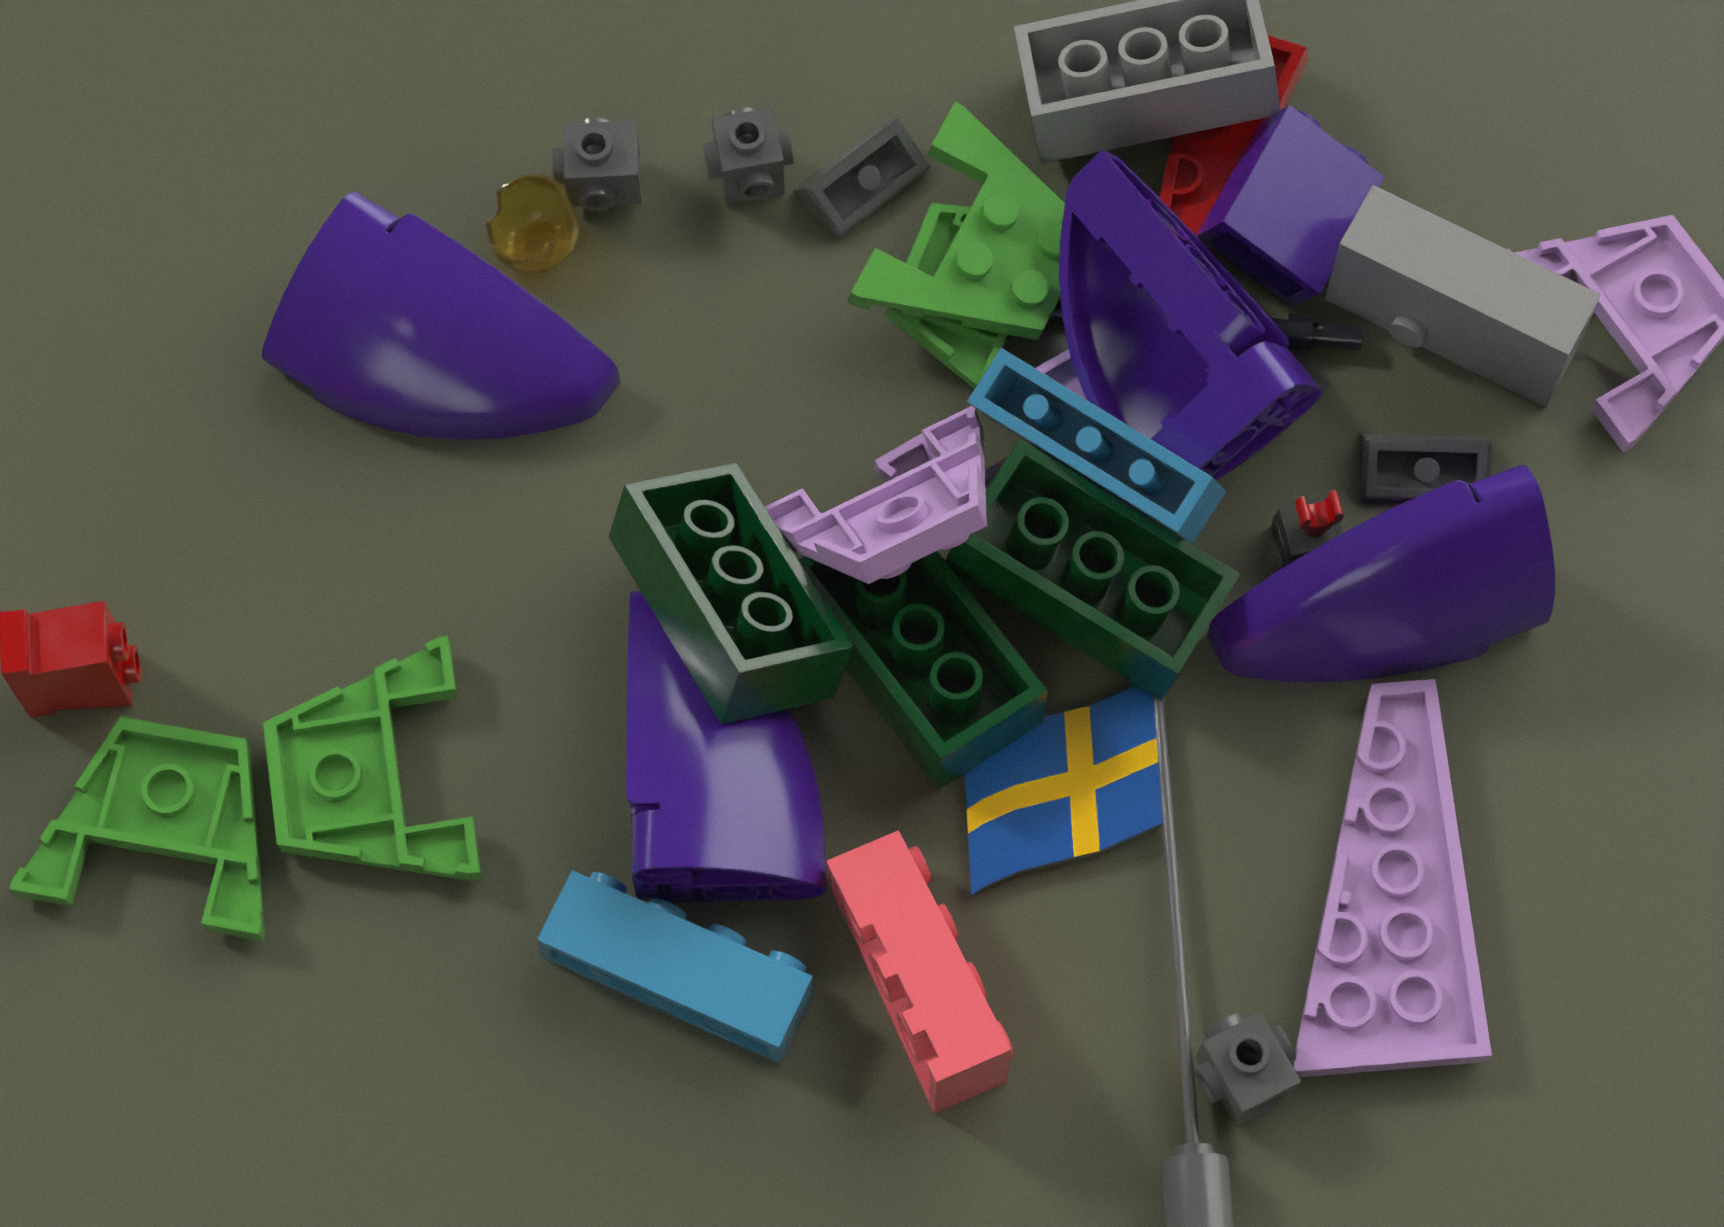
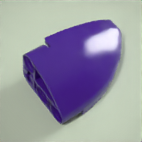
[1059,150,1323,481]
[261,192,620,440]
[1207,465,1555,682]
[626,591,826,903]

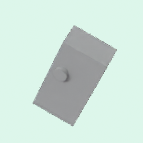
[1014,0,1280,164]
[1324,185,1601,408]

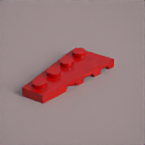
[1160,35,1308,253]

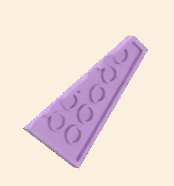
[1292,679,1492,1077]

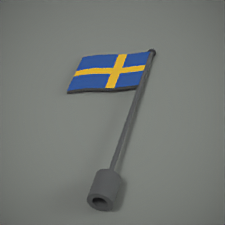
[965,685,1234,1227]

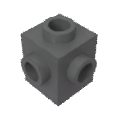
[703,107,794,206]
[552,118,642,211]
[1194,1011,1301,1128]

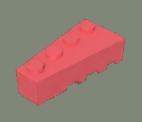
[826,830,1014,1114]

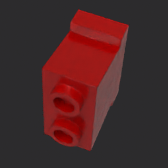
[0,601,141,717]

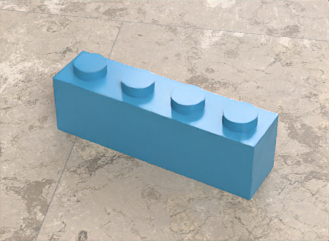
[967,348,1227,544]
[537,870,814,1064]

